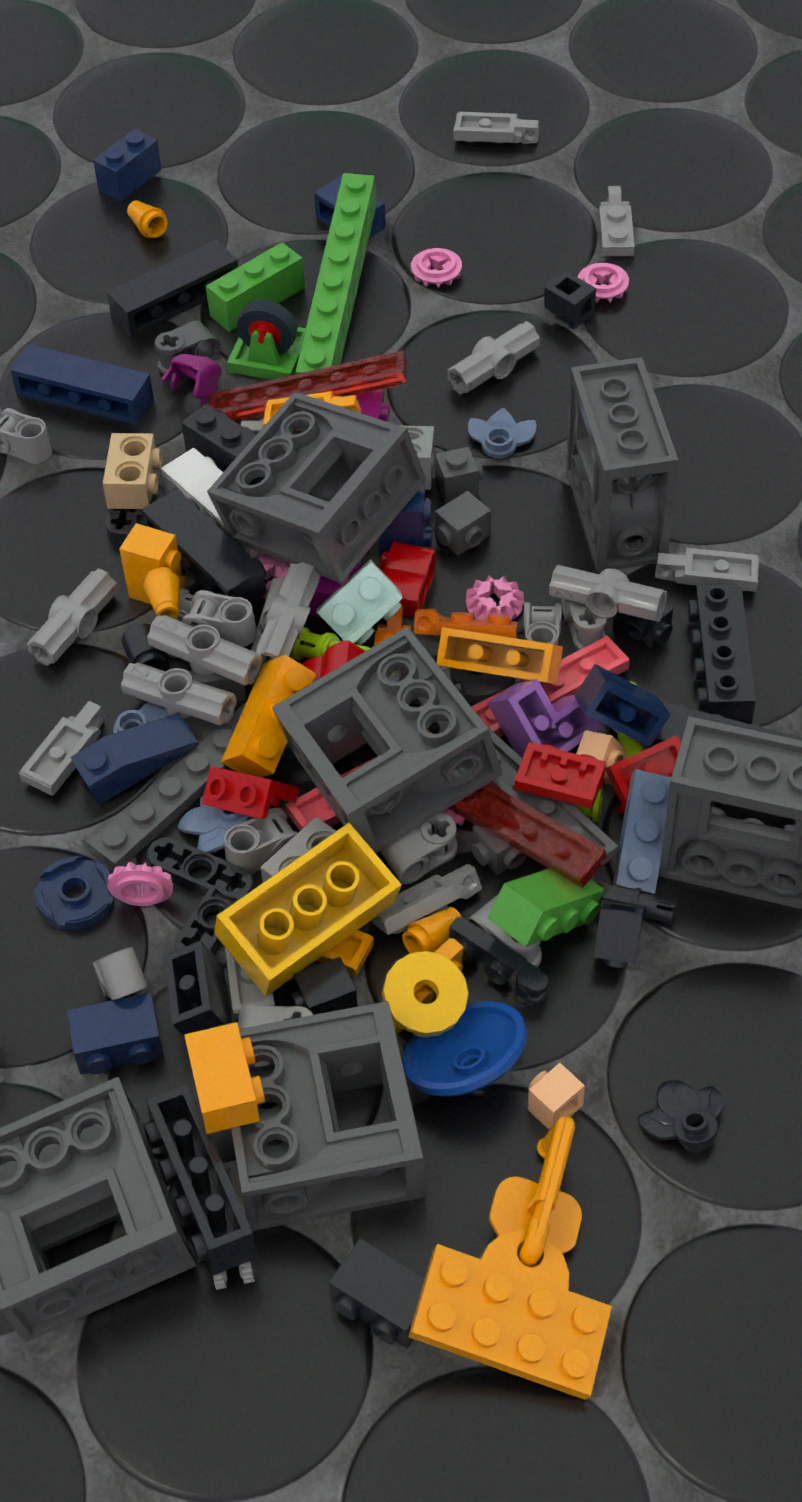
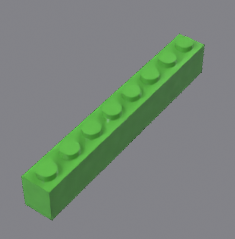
[296,173,377,395]

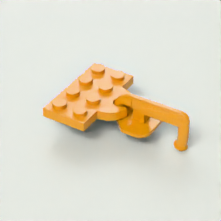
[408,1116,612,1400]

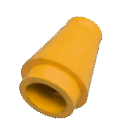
[127,200,168,238]
[143,567,180,619]
[402,907,462,953]

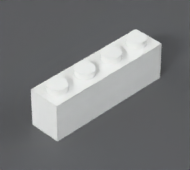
[161,448,267,559]

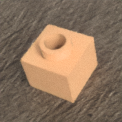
[576,730,628,785]
[528,1063,585,1130]

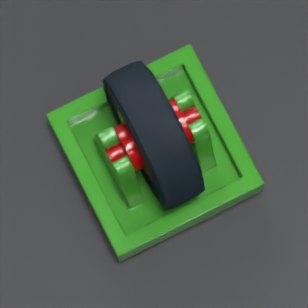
[227,300,306,383]

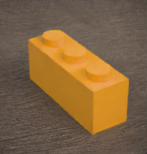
[436,627,563,684]
[221,654,316,778]

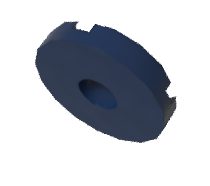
[34,856,115,931]

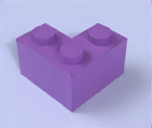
[487,679,604,758]

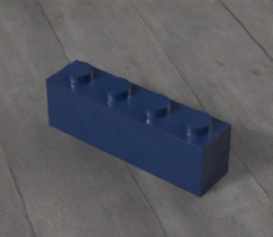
[11,344,154,425]

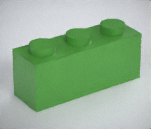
[206,242,305,332]
[487,863,605,947]

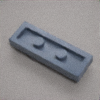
[612,769,671,895]

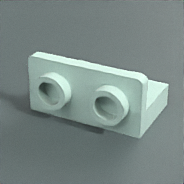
[316,559,403,645]

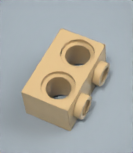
[103,433,162,509]

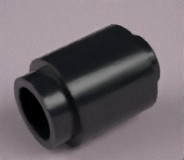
[121,623,168,671]

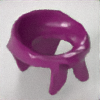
[161,354,222,406]

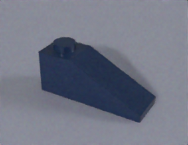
[70,713,199,805]

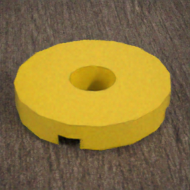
[382,951,468,1037]

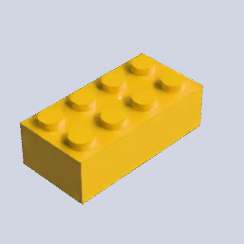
[214,823,401,997]

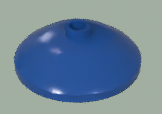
[402,1001,527,1097]

